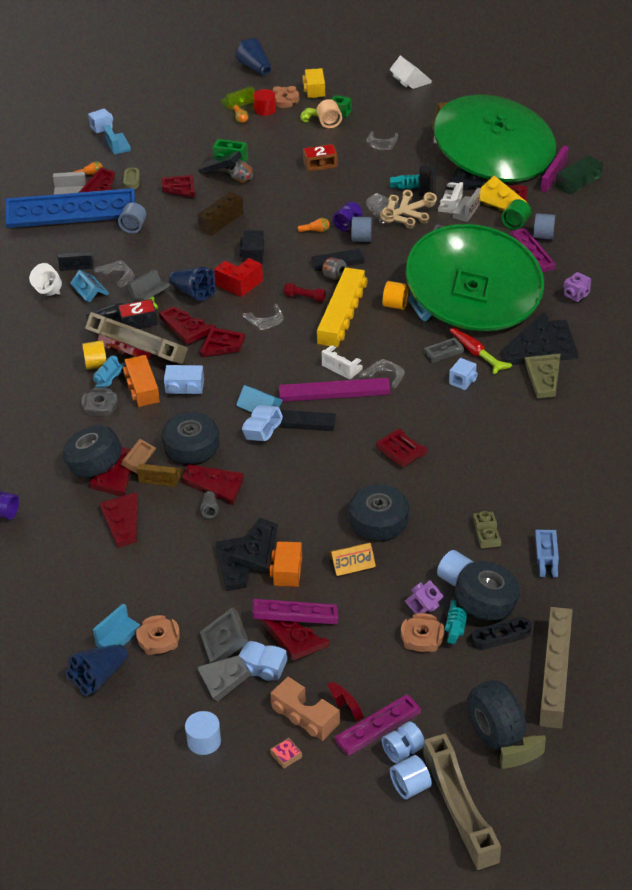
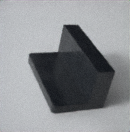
[419,166,436,196]
[58,251,94,271]

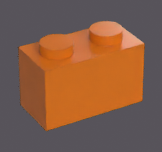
[270,541,302,587]

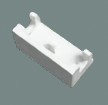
[438,182,463,214]
[322,346,362,379]

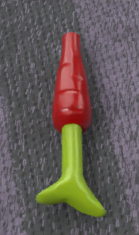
[450,327,512,375]

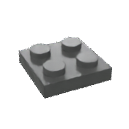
[200,607,249,663]

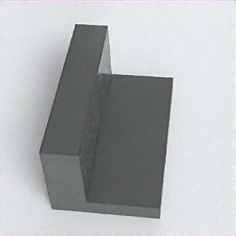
[127,269,170,301]

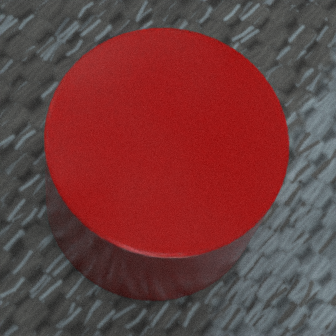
[253,89,276,116]

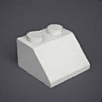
[389,56,432,89]

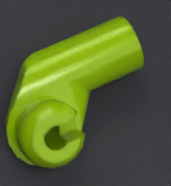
[300,108,318,123]

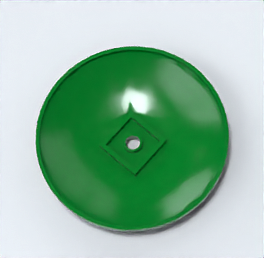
[434,94,556,182]
[406,224,544,331]

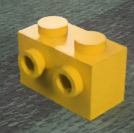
[302,68,325,98]

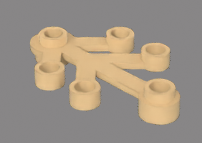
[380,190,437,229]

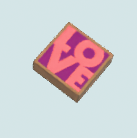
[270,738,302,769]

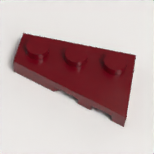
[78,167,115,193]
[159,306,216,345]
[182,464,244,505]
[100,492,138,548]
[258,619,330,661]

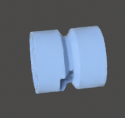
[381,721,424,764]

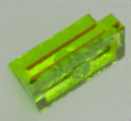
[221,86,254,110]

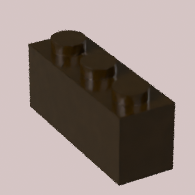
[198,192,244,236]

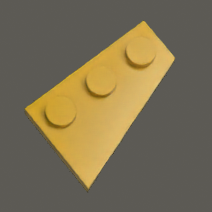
[480,176,527,211]

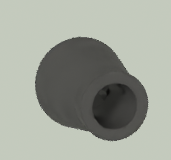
[200,491,220,519]

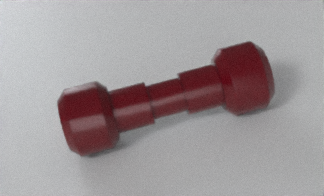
[284,283,326,303]

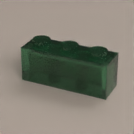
[555,155,603,195]

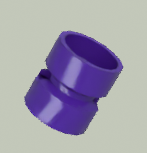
[333,202,363,231]
[0,491,19,520]

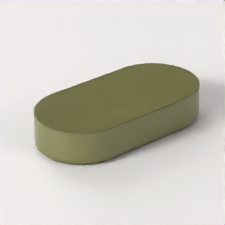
[123,167,140,189]

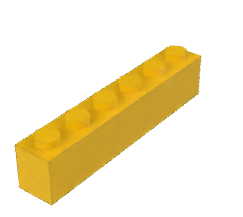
[317,267,367,347]

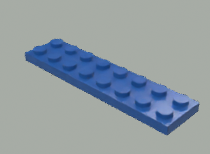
[6,188,135,228]

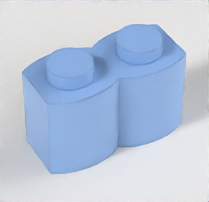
[242,405,283,441]
[239,641,287,681]

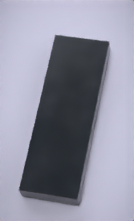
[198,151,242,174]
[311,248,364,271]
[278,410,336,431]

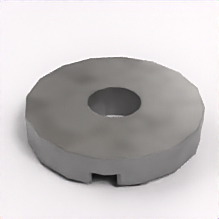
[81,387,118,417]

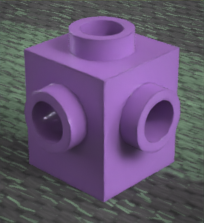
[563,272,591,302]
[405,580,444,614]

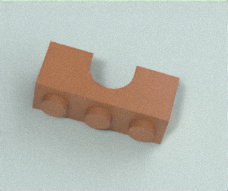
[270,677,340,741]

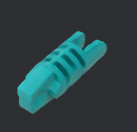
[390,174,419,189]
[445,599,467,645]

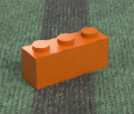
[123,355,160,407]

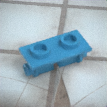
[93,356,125,388]

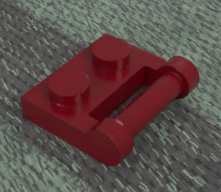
[376,429,428,467]

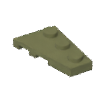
[525,354,561,399]

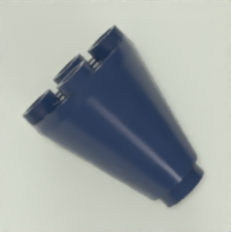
[235,38,271,76]
[169,267,216,301]
[66,644,128,696]

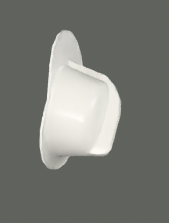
[29,263,62,296]

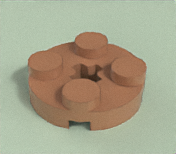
[273,86,299,108]
[401,613,444,652]
[136,615,180,655]

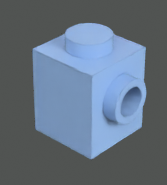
[88,108,113,133]
[449,358,478,390]

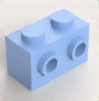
[164,365,204,394]

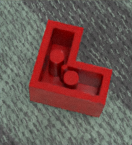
[214,258,263,297]

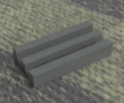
[424,338,464,363]

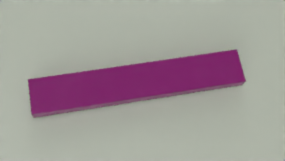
[279,378,390,402]

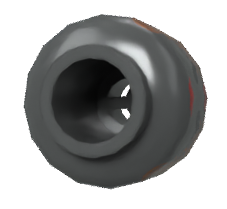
[229,160,253,183]
[322,257,347,281]

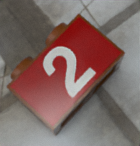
[303,144,338,172]

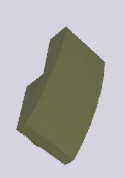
[473,511,501,548]
[500,735,546,769]

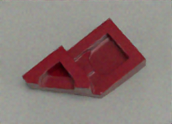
[327,681,364,722]

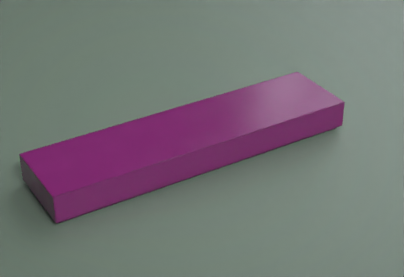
[541,146,569,192]
[510,228,556,272]
[252,599,339,624]
[335,694,421,756]

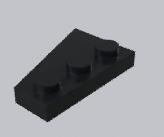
[448,168,489,190]
[229,517,278,573]

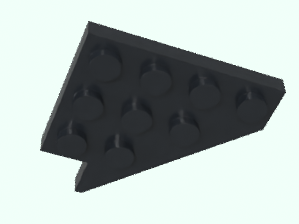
[503,312,578,365]

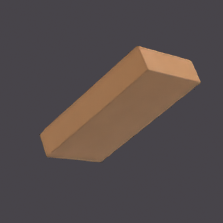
[121,439,156,474]

